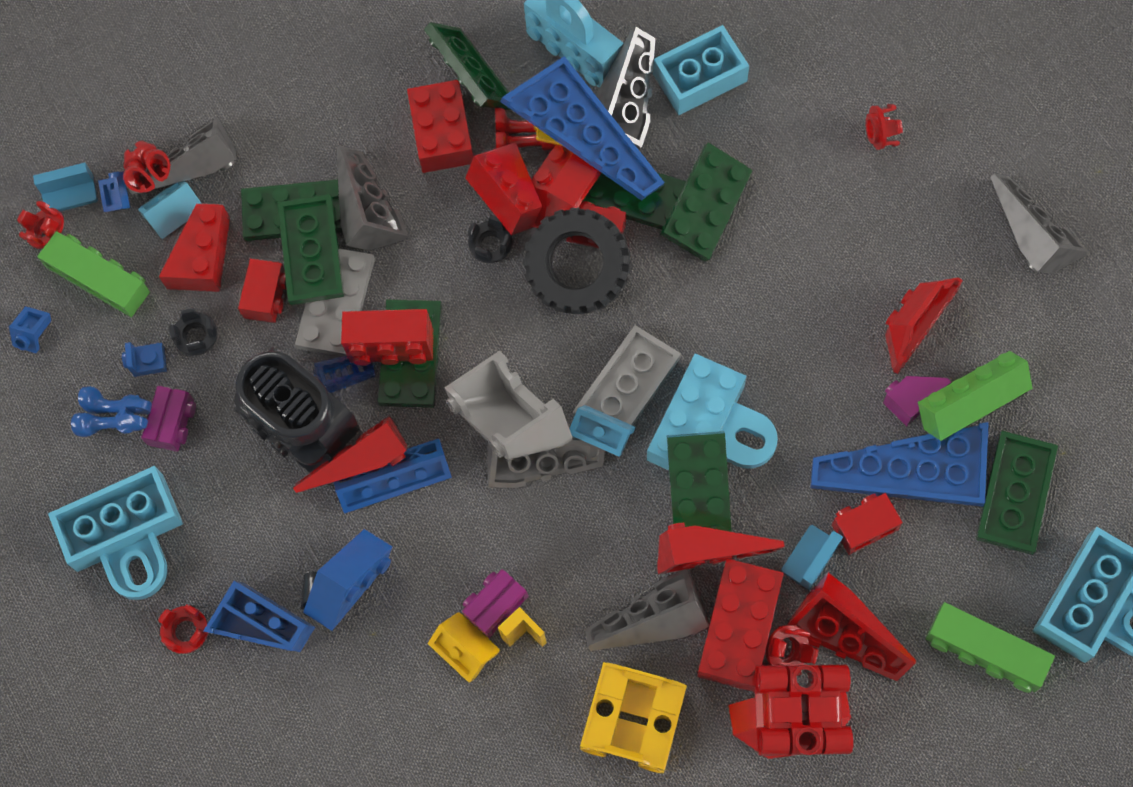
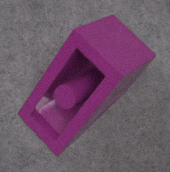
[883,376,951,426]

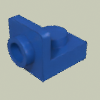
[98,171,130,212]
[9,306,51,353]
[122,342,167,377]

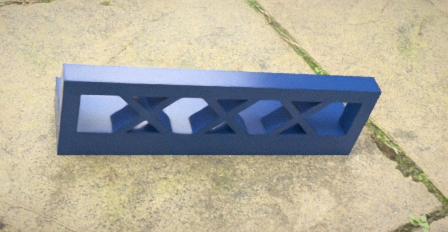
[334,438,452,514]

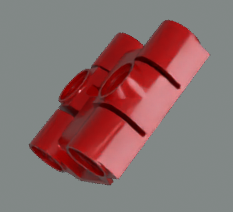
[755,665,853,756]

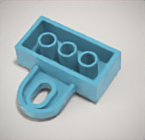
[524,0,624,88]
[647,354,778,470]
[48,466,183,600]
[1033,527,1133,663]

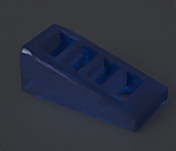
[313,356,376,393]

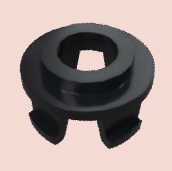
[468,215,513,263]
[169,307,218,356]

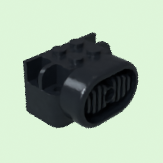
[234,347,360,473]

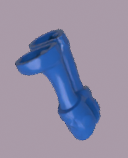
[71,386,152,437]

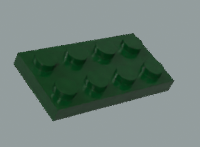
[424,22,511,111]
[660,142,753,262]
[583,173,686,230]
[241,179,342,241]
[277,194,344,305]
[378,299,442,408]
[666,431,732,532]
[976,431,1058,555]

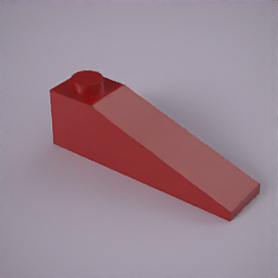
[293,415,408,493]
[657,523,785,575]
[787,572,916,681]

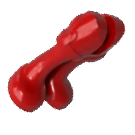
[495,108,556,150]
[123,140,171,193]

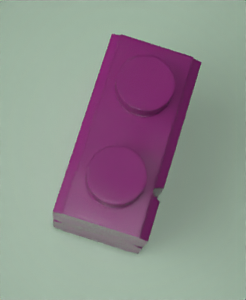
[141,386,196,452]
[462,569,529,639]

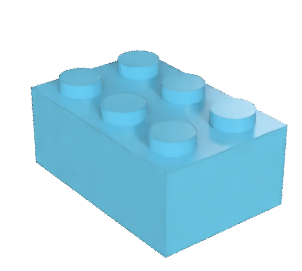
[653,25,749,115]

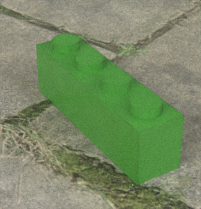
[37,231,150,318]
[918,351,1033,441]
[925,602,1055,693]

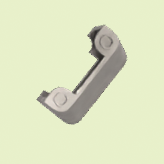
[444,351,573,460]

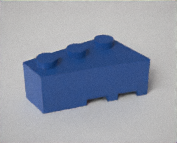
[203,581,315,652]

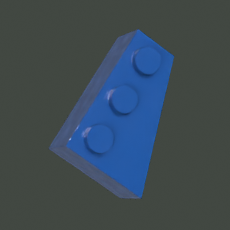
[303,529,392,631]

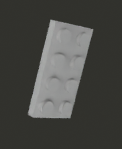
[295,249,375,358]
[572,325,681,426]

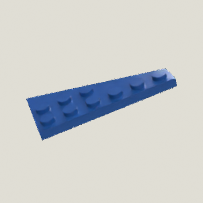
[500,56,665,201]
[810,422,989,507]

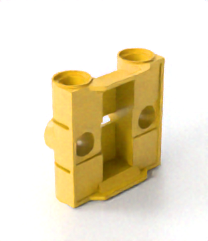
[580,662,687,774]

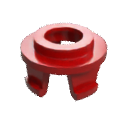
[865,104,903,150]
[17,201,64,249]
[158,604,208,654]
[766,625,818,676]

